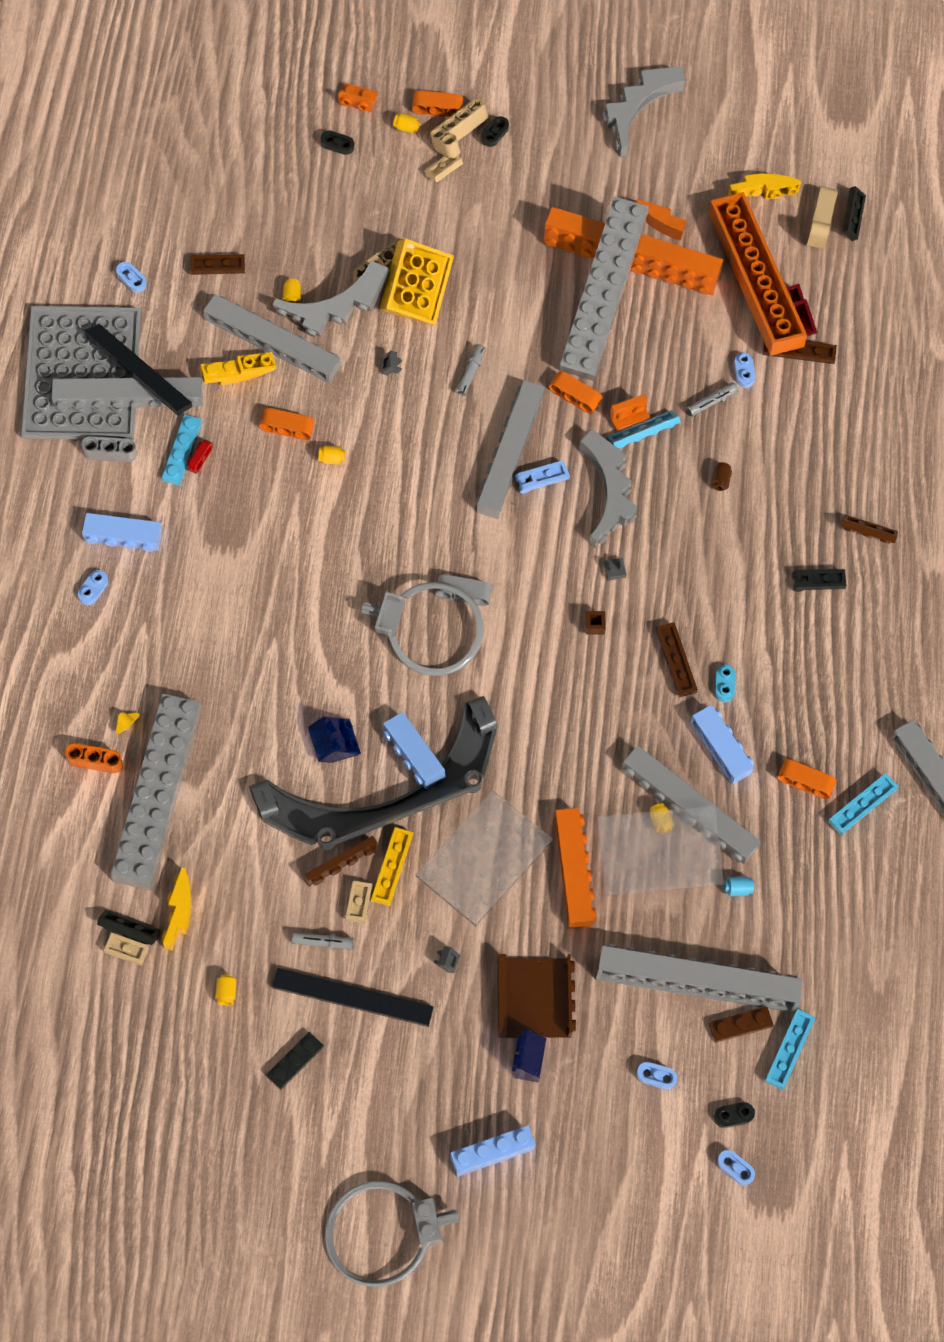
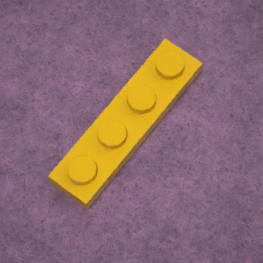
[371,827,414,907]

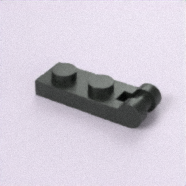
[792,569,847,592]

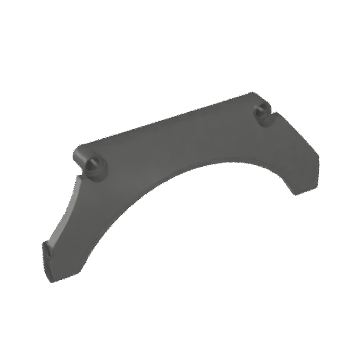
[249,696,497,851]

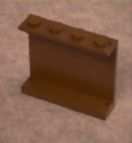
[497,954,576,1038]

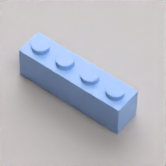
[82,513,162,551]
[690,705,754,785]
[383,712,446,789]
[450,1125,536,1177]

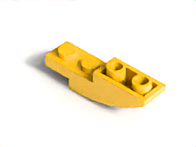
[728,174,801,199]
[200,352,277,385]
[161,867,192,951]

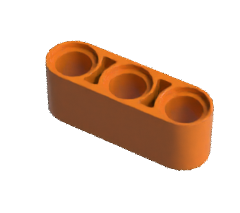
[412,91,463,117]
[548,371,603,414]
[259,408,315,440]
[65,743,123,773]
[777,759,837,799]

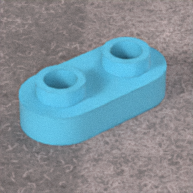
[715,664,736,703]

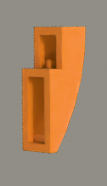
[636,199,686,241]

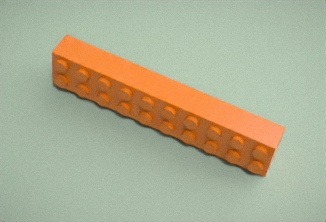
[709,192,807,356]
[543,207,723,295]

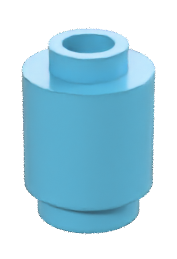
[724,876,754,896]

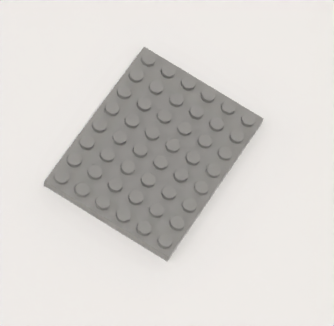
[22,306,141,440]

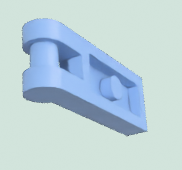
[514,460,570,494]

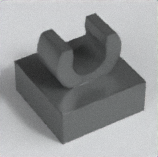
[381,351,402,376]
[604,558,627,581]
[434,946,460,973]

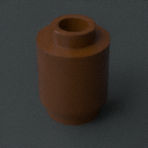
[711,462,732,491]

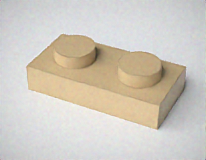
[424,156,463,183]
[345,881,372,924]
[104,932,149,966]

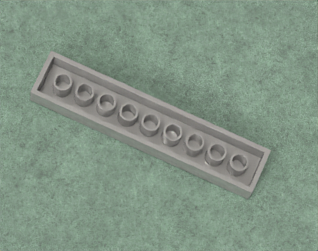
[560,196,649,381]
[111,694,202,890]
[596,944,803,1013]

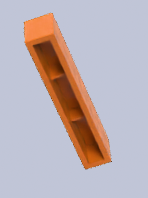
[555,808,597,929]

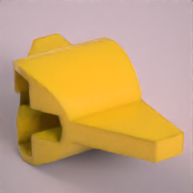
[116,712,140,735]

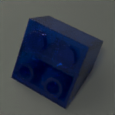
[308,717,361,763]
[512,1029,547,1083]

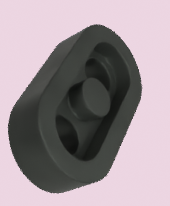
[481,116,509,147]
[320,131,355,155]
[714,1102,755,1128]

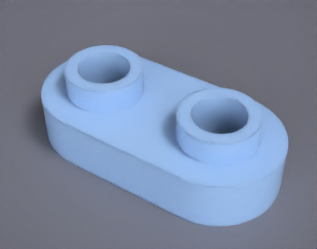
[116,262,147,293]
[734,352,755,388]
[78,570,108,605]
[637,1062,677,1090]
[717,1150,755,1186]

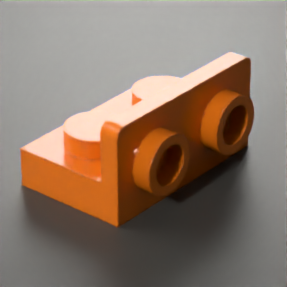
[338,83,378,112]
[609,394,650,431]

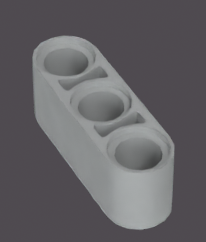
[82,436,137,462]
[435,574,492,606]

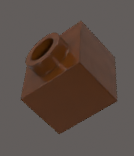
[585,611,606,635]

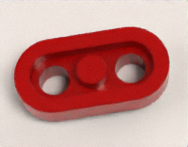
[187,439,213,474]

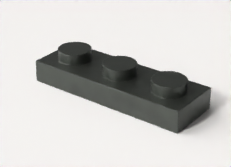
[842,186,866,241]
[97,909,161,945]
[266,1032,324,1091]

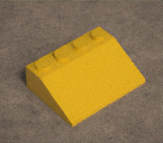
[379,239,454,325]

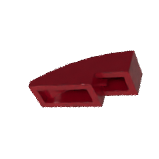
[786,284,817,336]

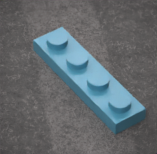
[606,410,681,449]
[162,414,202,486]
[828,773,899,836]
[765,1009,816,1090]

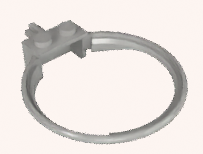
[361,582,484,676]
[325,1181,460,1287]

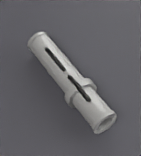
[455,344,486,396]
[686,382,739,417]
[292,931,354,950]

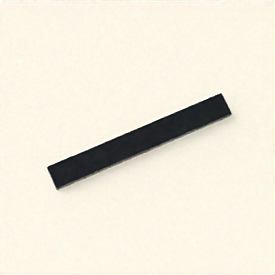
[85,324,192,416]
[272,968,434,1027]

